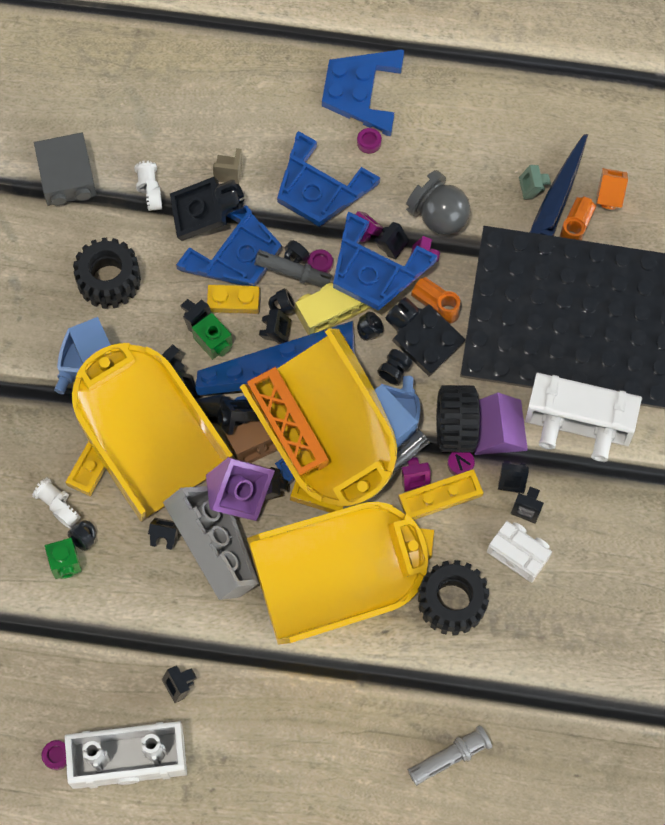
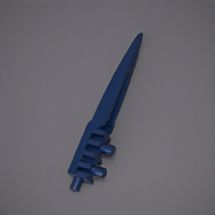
[530,134,588,236]

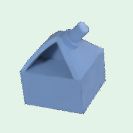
[54,317,110,394]
[375,376,421,448]

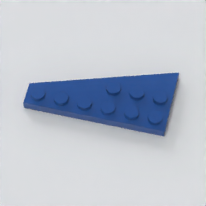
[195,321,354,395]

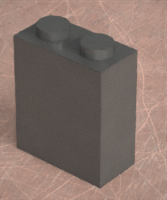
[34,132,97,206]

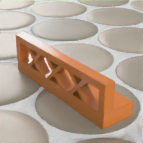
[247,367,328,477]

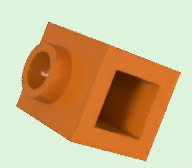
[596,168,628,210]

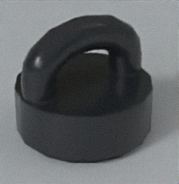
[284,240,310,264]
[268,288,296,315]
[357,311,383,341]
[68,520,96,551]

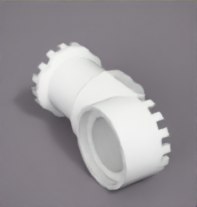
[134,161,162,211]
[32,477,81,529]

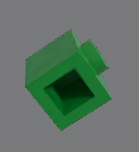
[192,313,233,360]
[44,538,82,580]

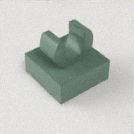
[519,165,551,200]

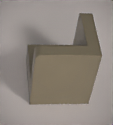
[213,148,243,184]

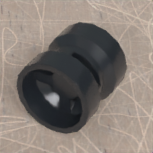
[377,349,413,385]

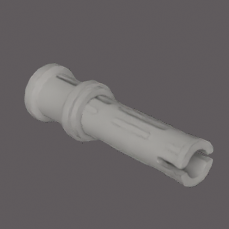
[407,725,492,786]

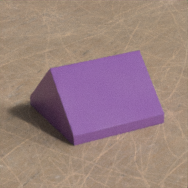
[474,392,528,455]
[206,457,275,521]

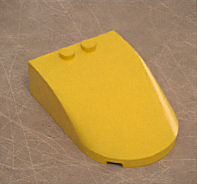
[240,328,397,506]
[72,343,233,522]
[247,502,428,645]

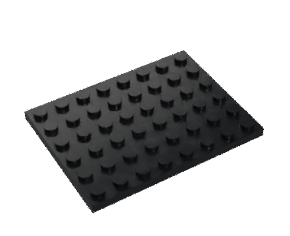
[460,226,665,409]

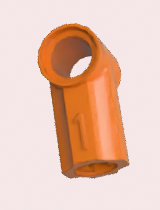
[559,196,596,240]
[411,277,460,324]

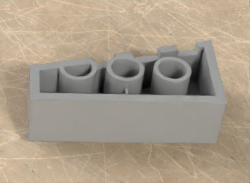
[163,486,259,600]

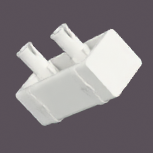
[525,373,642,462]
[65,721,187,789]

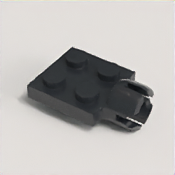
[170,177,245,241]
[385,297,466,376]

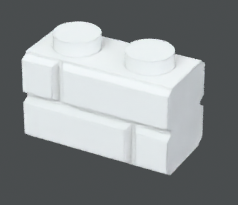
[487,521,552,583]

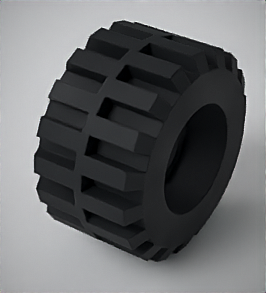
[73,237,141,309]
[436,385,480,452]
[418,560,489,636]

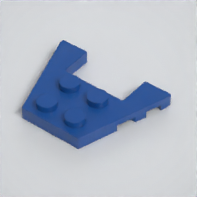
[322,50,404,136]
[277,131,380,227]
[176,200,282,286]
[333,212,438,311]

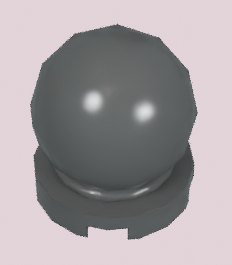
[406,170,471,235]

